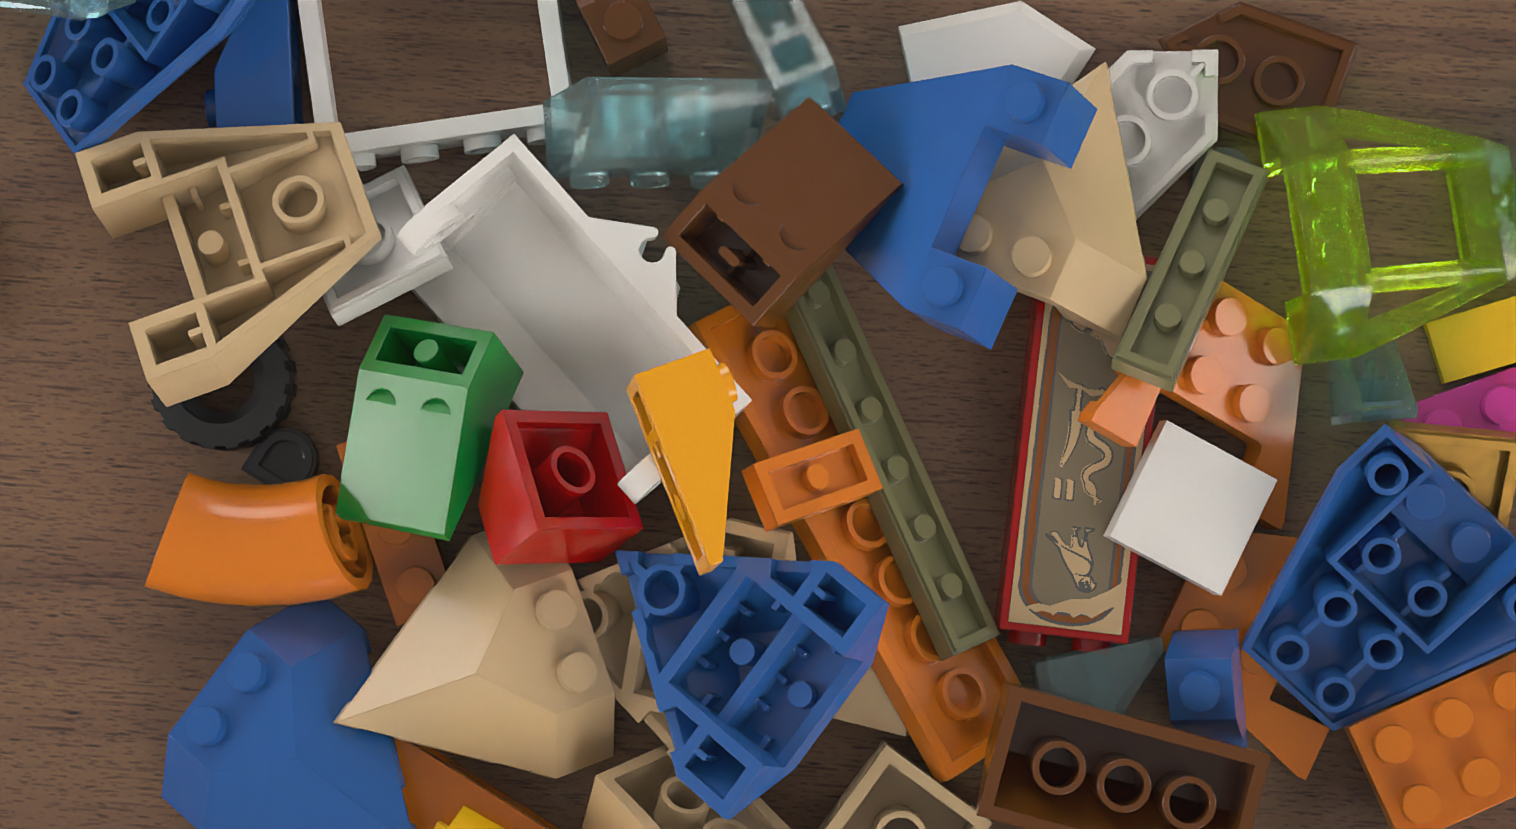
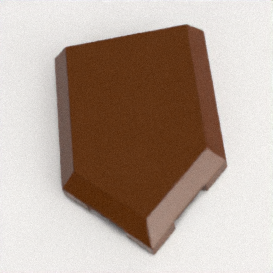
[1158,1,1359,163]

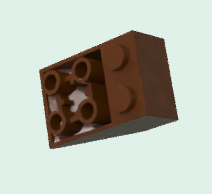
[661,96,904,328]

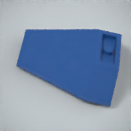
[23,0,258,154]
[1241,424,1516,731]

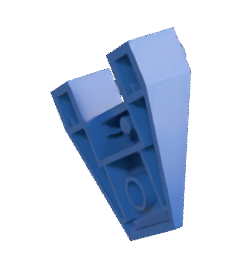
[839,64,1097,350]

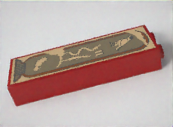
[994,256,1159,654]

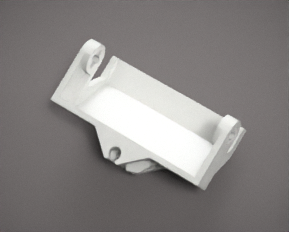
[397,134,752,504]

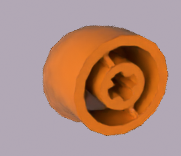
[144,472,373,607]

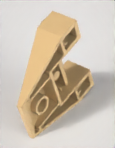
[75,122,382,407]

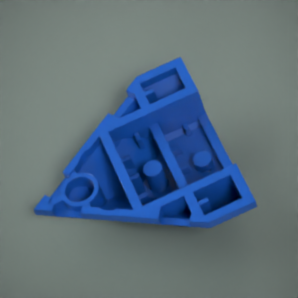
[615,550,889,820]
[161,600,416,829]

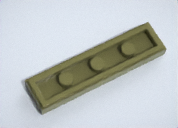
[1111,149,1270,392]

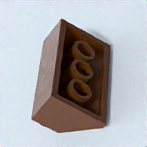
[976,681,1272,829]

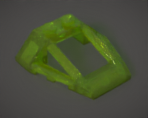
[1255,105,1516,365]

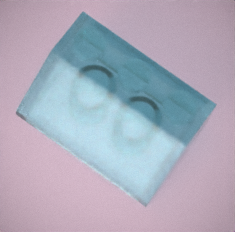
[543,77,772,189]

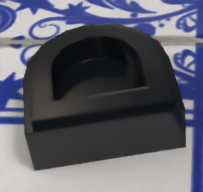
[241,428,319,484]

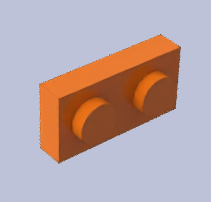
[741,428,883,532]

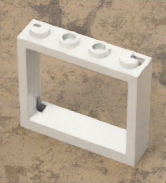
[297,0,578,172]

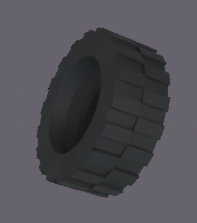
[148,337,298,451]

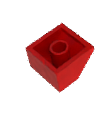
[478,410,643,565]

